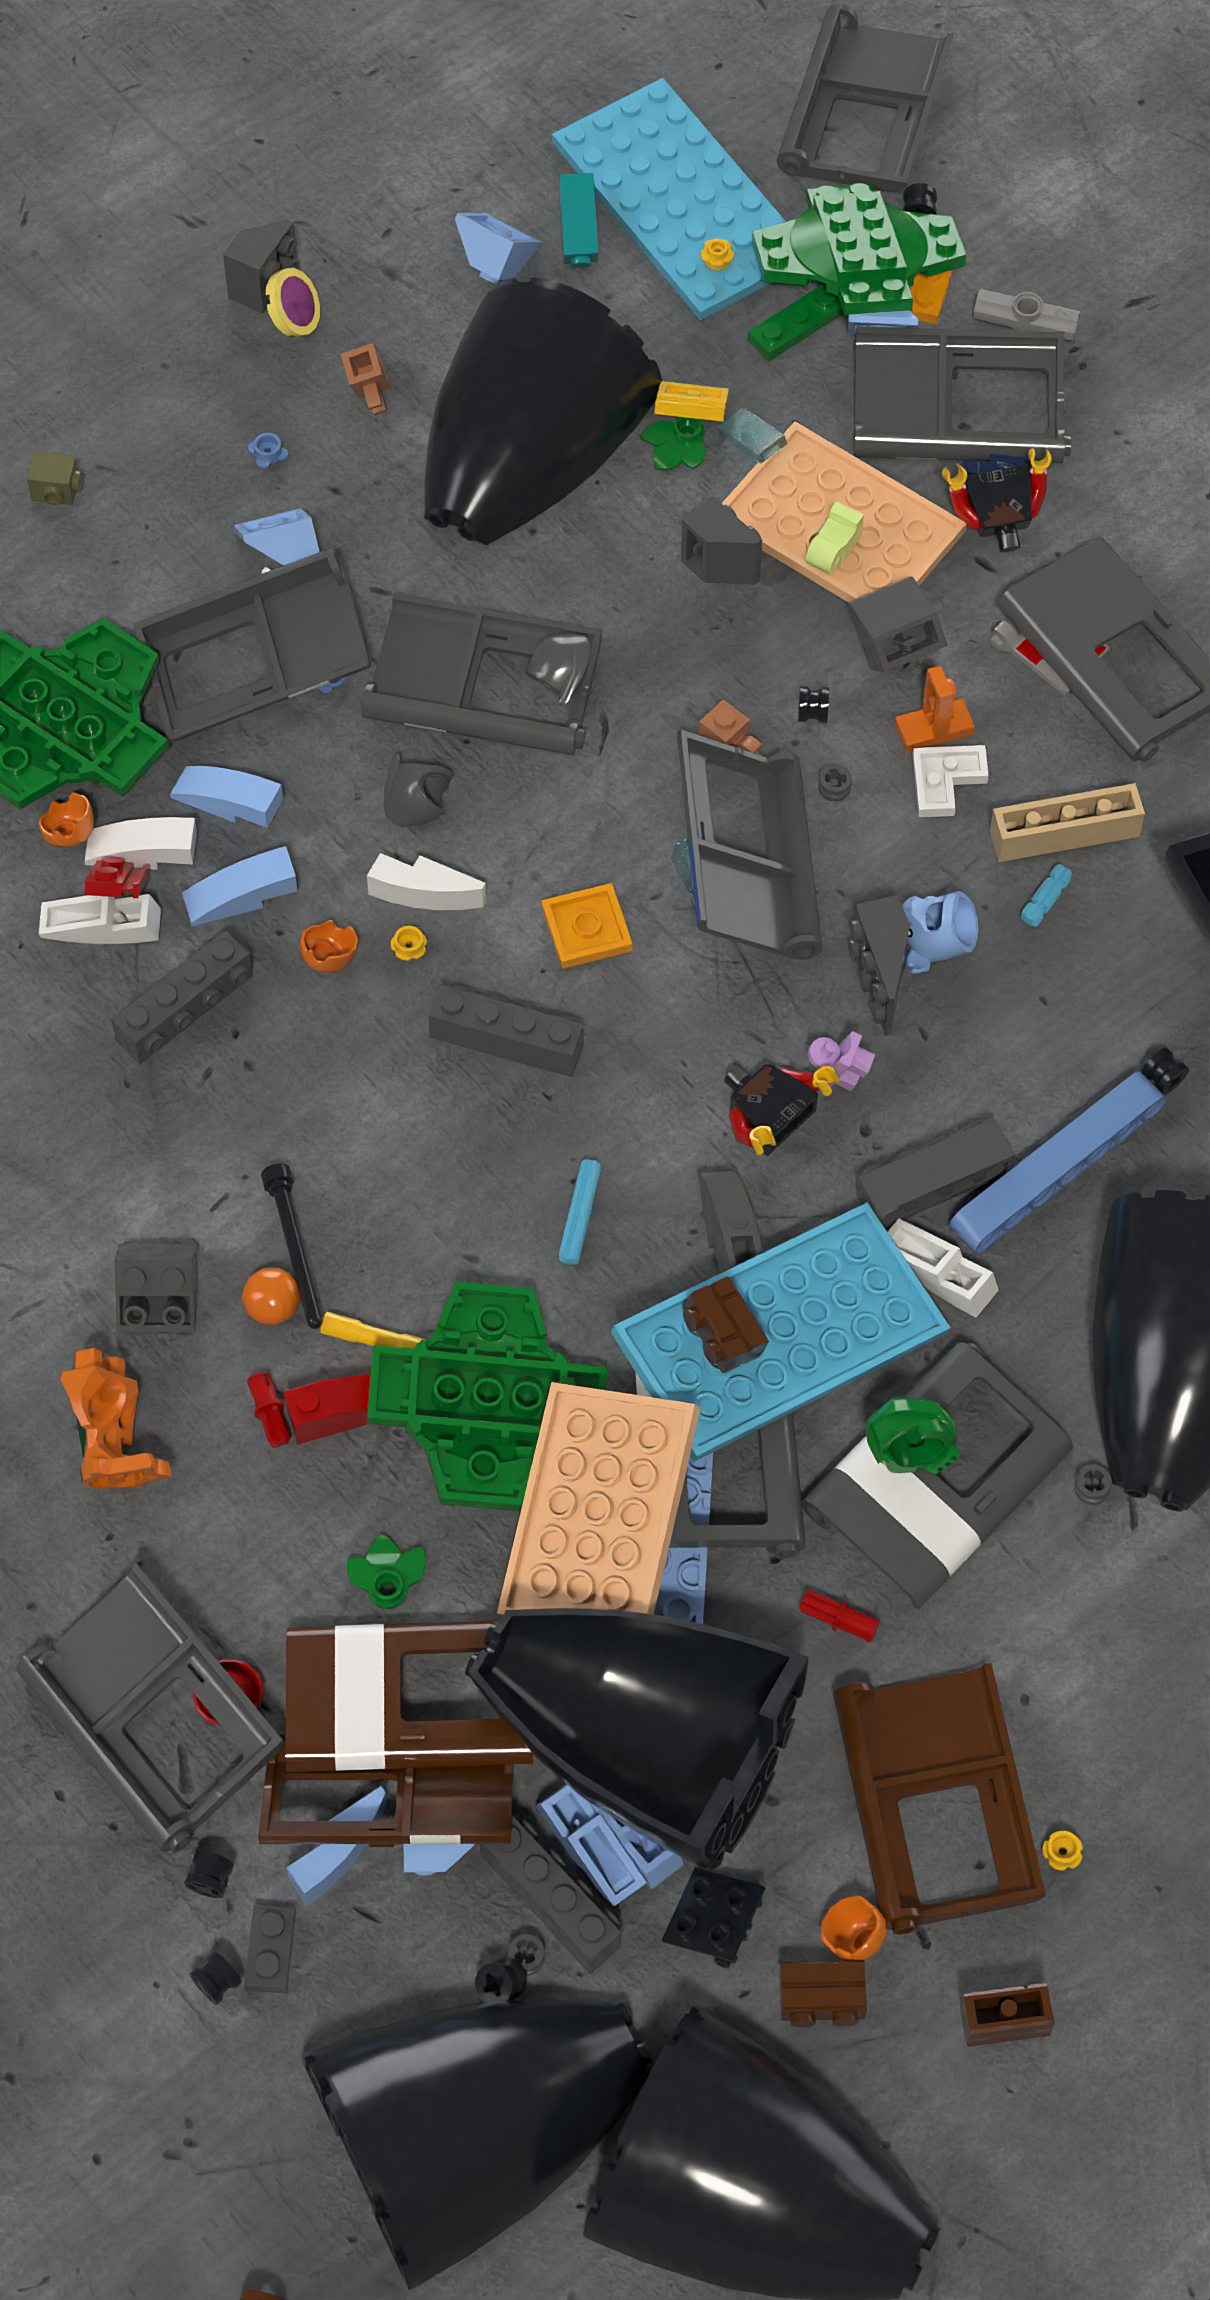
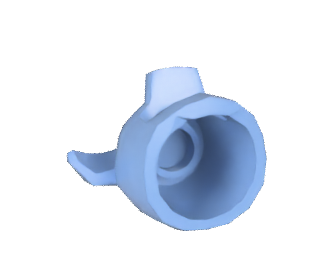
[902,891,978,974]

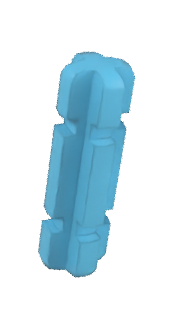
[1021,864,1072,927]

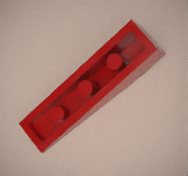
[284,1374,370,1445]

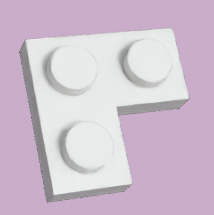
[912,745,989,817]

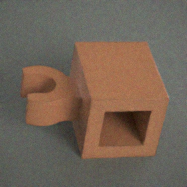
[341,343,392,415]
[698,699,762,755]

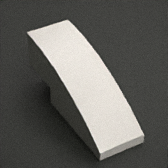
[84,817,197,870]
[367,853,487,910]
[39,894,161,944]
[888,1219,999,1318]

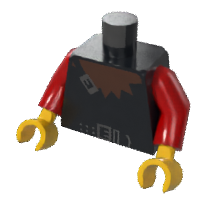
[942,448,1052,552]
[724,1064,840,1157]

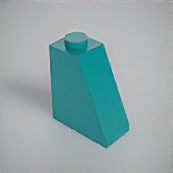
[558,173,598,268]

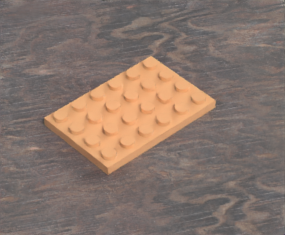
[722,421,967,602]
[497,1382,701,1616]

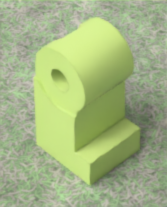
[805,501,864,575]

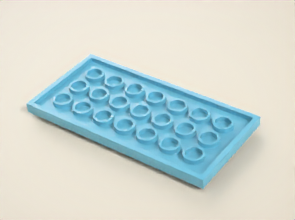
[552,78,786,321]
[610,1202,951,1462]

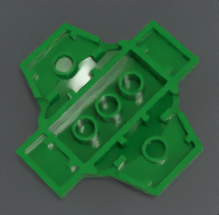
[752,183,966,315]
[0,618,169,810]
[367,1281,607,1511]

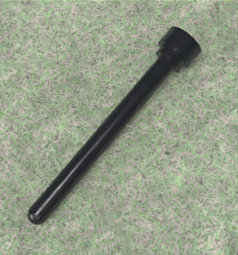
[261,1164,323,1329]

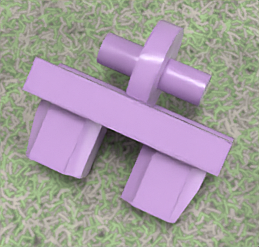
[808,1031,875,1091]

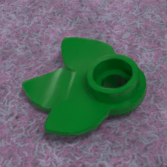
[640,417,706,471]
[347,1534,426,1609]

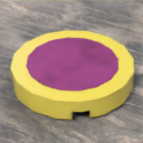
[266,268,320,337]

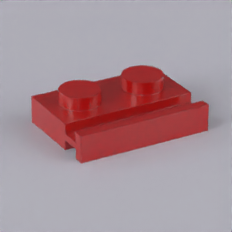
[85,856,150,899]

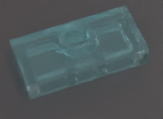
[717,407,787,463]

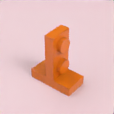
[894,665,975,753]

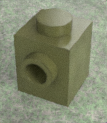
[27,451,83,505]

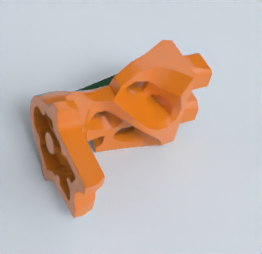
[60,1348,171,1489]

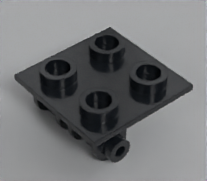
[662,1868,766,1969]

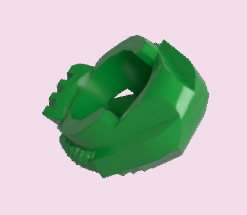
[865,1397,962,1475]

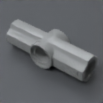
[973,289,1080,341]

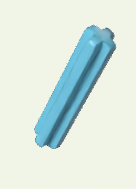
[559,1159,601,1265]

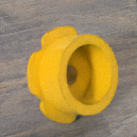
[701,239,734,271]
[391,926,427,961]
[1042,1831,1083,1871]

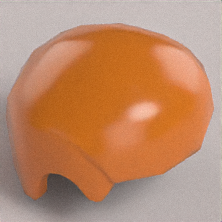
[38,793,94,848]
[298,920,359,974]
[242,1268,301,1325]
[820,1895,887,1961]

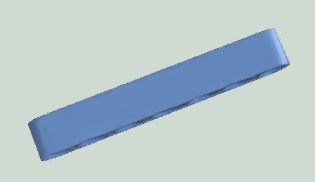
[949,1071,1167,1254]

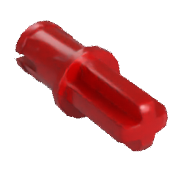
[247,1372,290,1448]
[799,1591,880,1643]

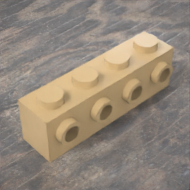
[990,783,1145,862]

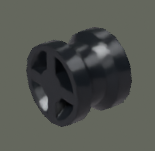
[903,183,937,215]
[798,686,829,723]
[1141,1047,1189,1095]
[184,1851,234,1898]
[189,1951,242,2005]
[475,1958,527,2003]

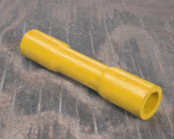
[320,1311,426,1349]

